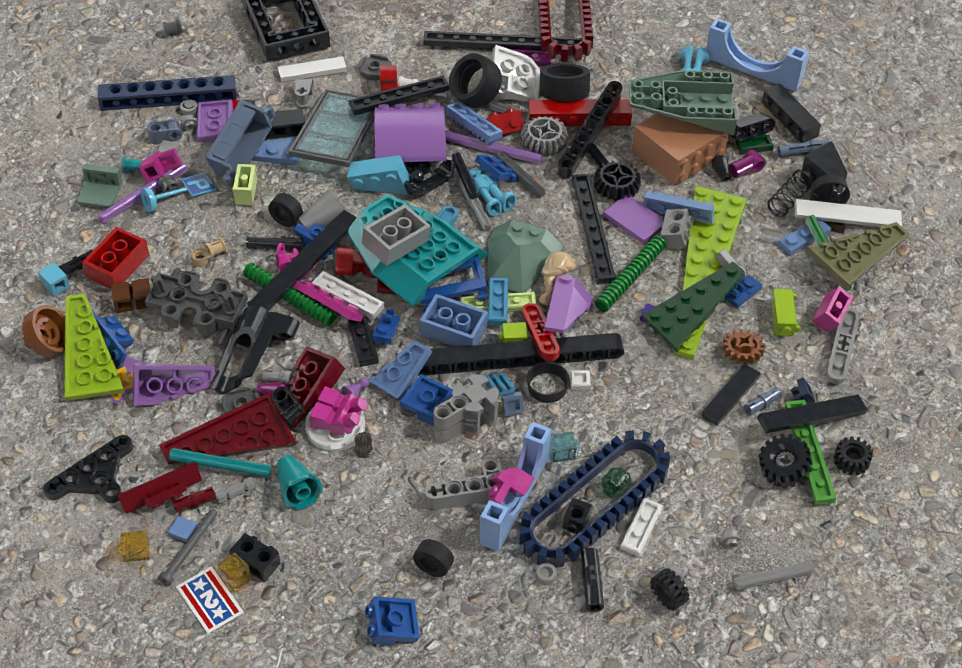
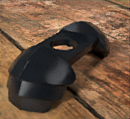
[405,159,455,196]

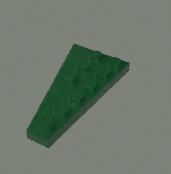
[642,262,745,352]

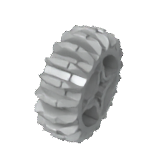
[521,115,568,156]

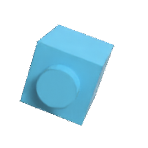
[38,263,70,297]

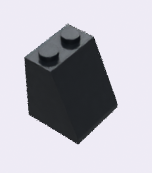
[799,141,848,199]

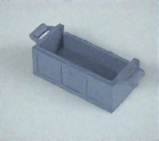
[205,100,276,187]

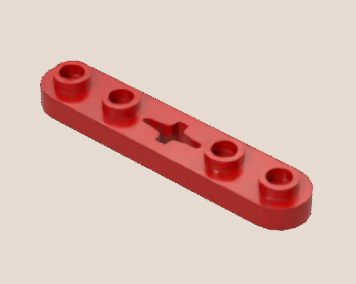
[522,303,560,362]

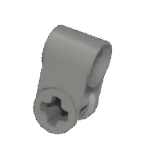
[294,79,314,109]

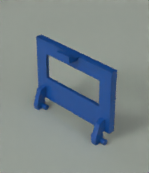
[421,256,489,312]

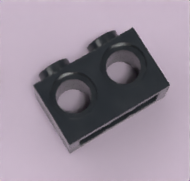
[229,533,281,582]

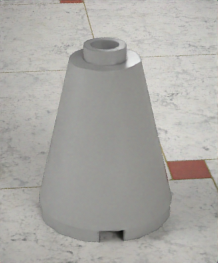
[297,189,346,229]

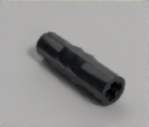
[581,547,604,612]

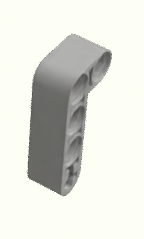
[425,457,502,510]

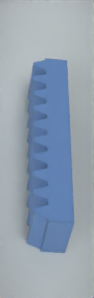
[446,101,503,145]
[643,189,715,224]

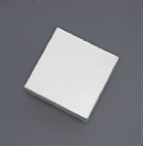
[570,370,591,390]

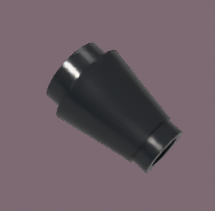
[711,155,732,182]

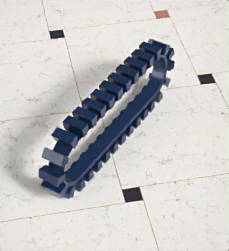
[519,430,670,568]

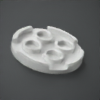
[305,407,366,451]

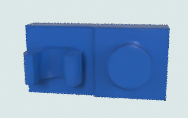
[725,274,763,308]
[372,308,400,345]

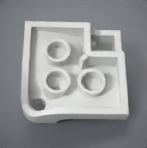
[492,45,540,102]

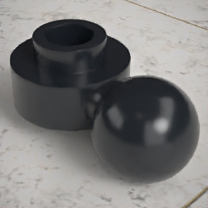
[410,161,430,184]

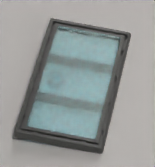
[289,89,375,167]

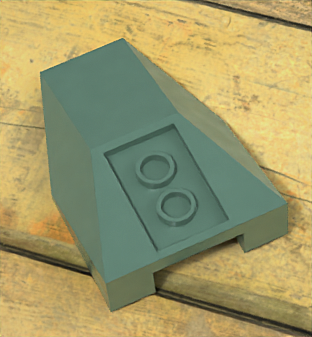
[629,70,737,135]

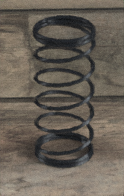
[767,169,814,217]

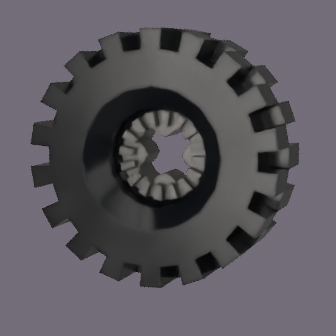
[759,434,813,488]

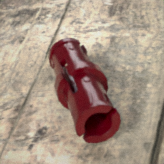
[172,487,216,513]

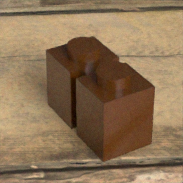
[111,278,151,313]

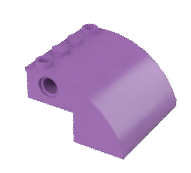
[375,103,446,162]

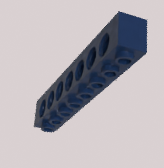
[98,75,237,111]

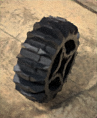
[593,160,641,202]

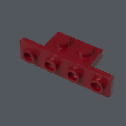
[118,462,202,513]

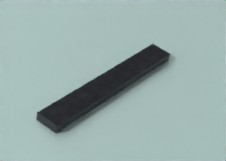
[572,174,616,285]
[247,210,356,311]

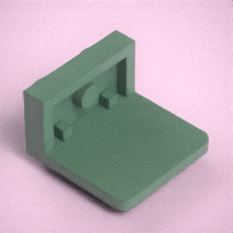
[77,164,122,208]

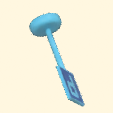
[141,173,216,212]

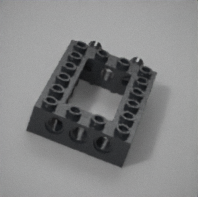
[241,0,330,61]

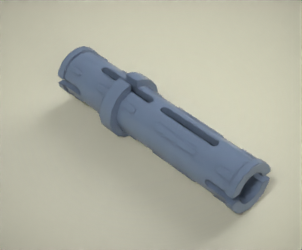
[777,139,830,157]

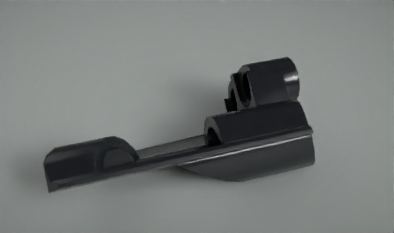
[210,306,300,395]

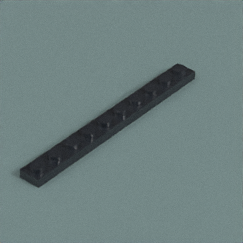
[423,31,582,51]

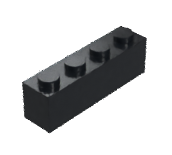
[762,84,821,143]
[265,109,305,140]

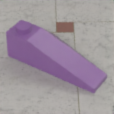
[544,275,592,333]
[132,363,215,405]

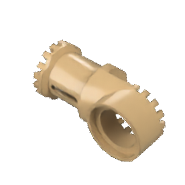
[191,237,228,267]

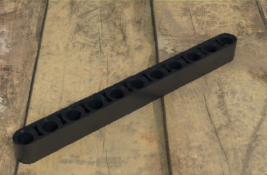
[418,333,625,376]

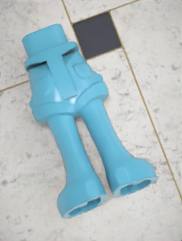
[679,46,710,71]
[469,167,517,216]

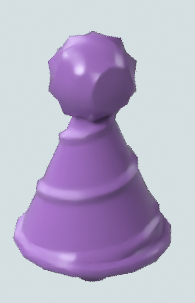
[341,378,369,398]

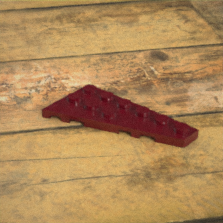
[159,393,297,465]

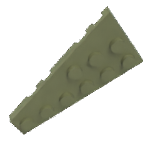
[805,222,910,289]

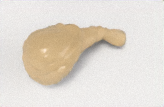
[539,251,576,306]

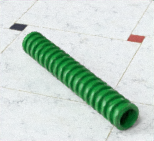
[595,235,667,312]
[243,262,337,326]

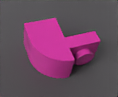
[139,148,182,183]
[487,468,534,505]

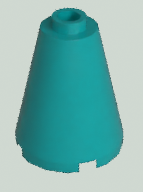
[276,455,323,510]

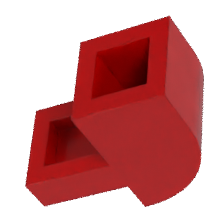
[380,65,397,92]

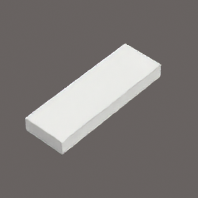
[620,498,663,557]

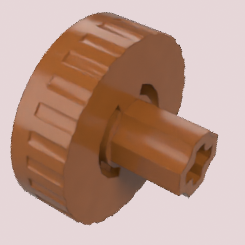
[22,305,66,358]

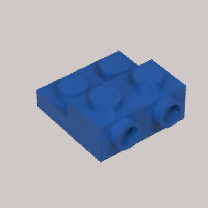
[400,374,453,427]
[365,596,420,645]

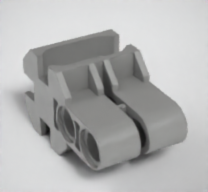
[434,374,499,443]

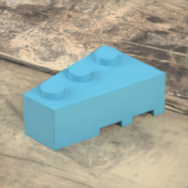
[347,155,411,195]

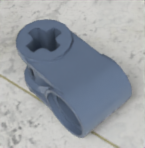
[147,118,183,144]

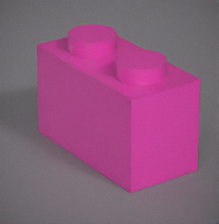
[812,286,853,332]

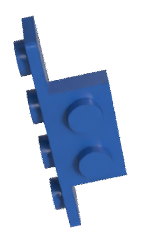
[91,308,134,368]

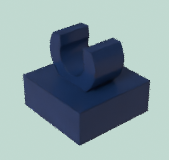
[791,377,816,404]

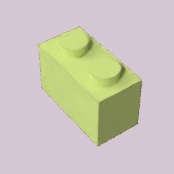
[233,164,257,205]

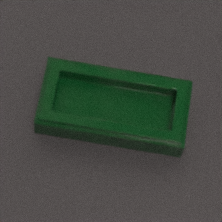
[735,134,774,155]

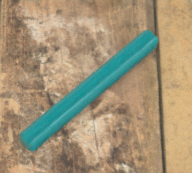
[169,448,271,477]

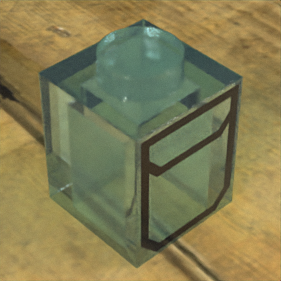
[550,432,580,463]

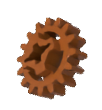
[722,329,765,365]

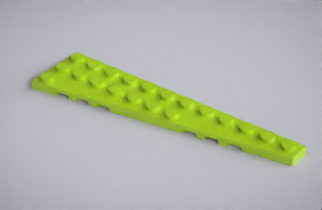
[675,185,747,360]

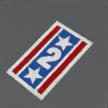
[176,566,244,633]

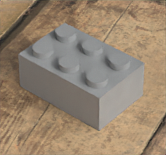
[361,204,431,266]

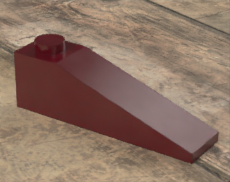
[281,346,345,425]

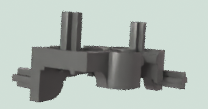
[145,268,248,350]

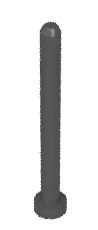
[158,509,217,586]

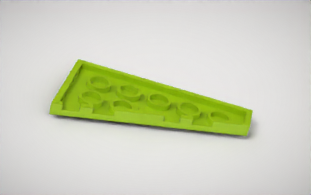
[65,293,125,401]

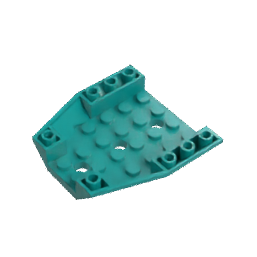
[347,194,489,306]

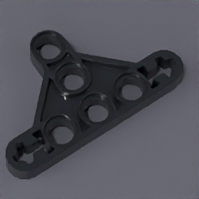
[44,435,133,503]

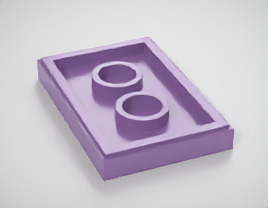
[197,100,233,142]
[603,195,664,244]

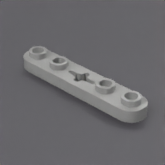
[826,308,860,384]

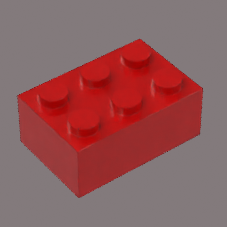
[82,227,149,289]

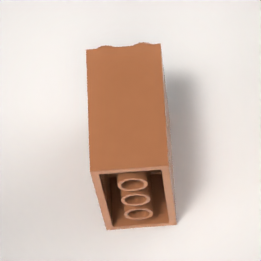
[632,114,728,186]

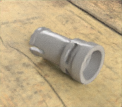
[263,369,293,386]

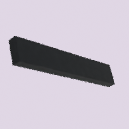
[348,75,450,116]
[757,394,868,434]

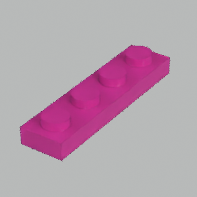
[294,280,364,322]

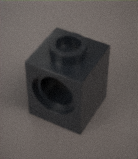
[563,498,592,534]

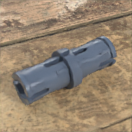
[744,387,782,416]

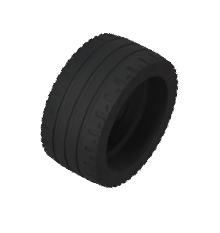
[449,53,502,108]
[539,63,590,102]

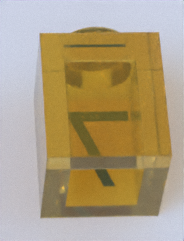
[117,530,149,562]

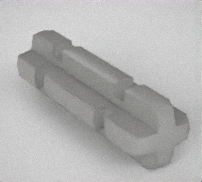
[215,477,255,503]

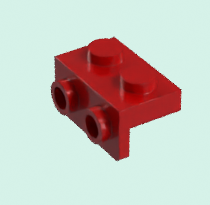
[486,109,524,136]

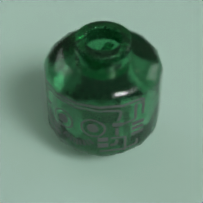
[601,467,632,498]

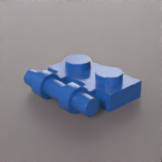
[475,155,517,181]

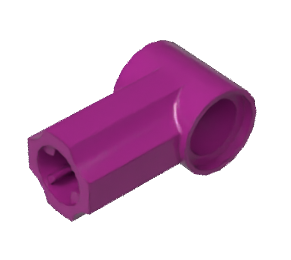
[729,150,766,178]

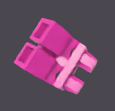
[310,387,368,435]

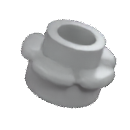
[180,115,197,130]
[720,530,741,548]

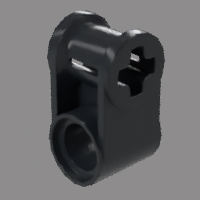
[272,386,307,425]

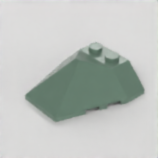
[487,220,563,293]

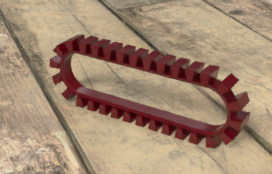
[538,0,593,62]

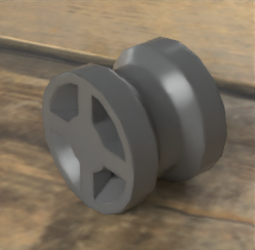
[158,174,180,197]

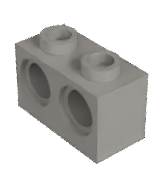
[660,208,693,248]

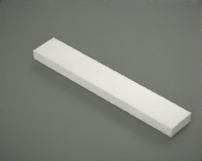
[795,199,902,227]

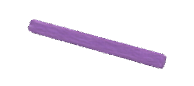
[445,131,542,164]
[98,163,187,223]

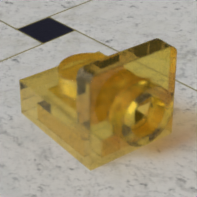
[219,553,251,592]

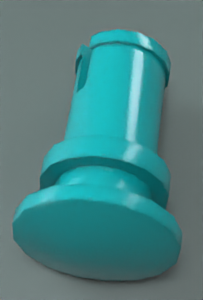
[121,155,143,173]

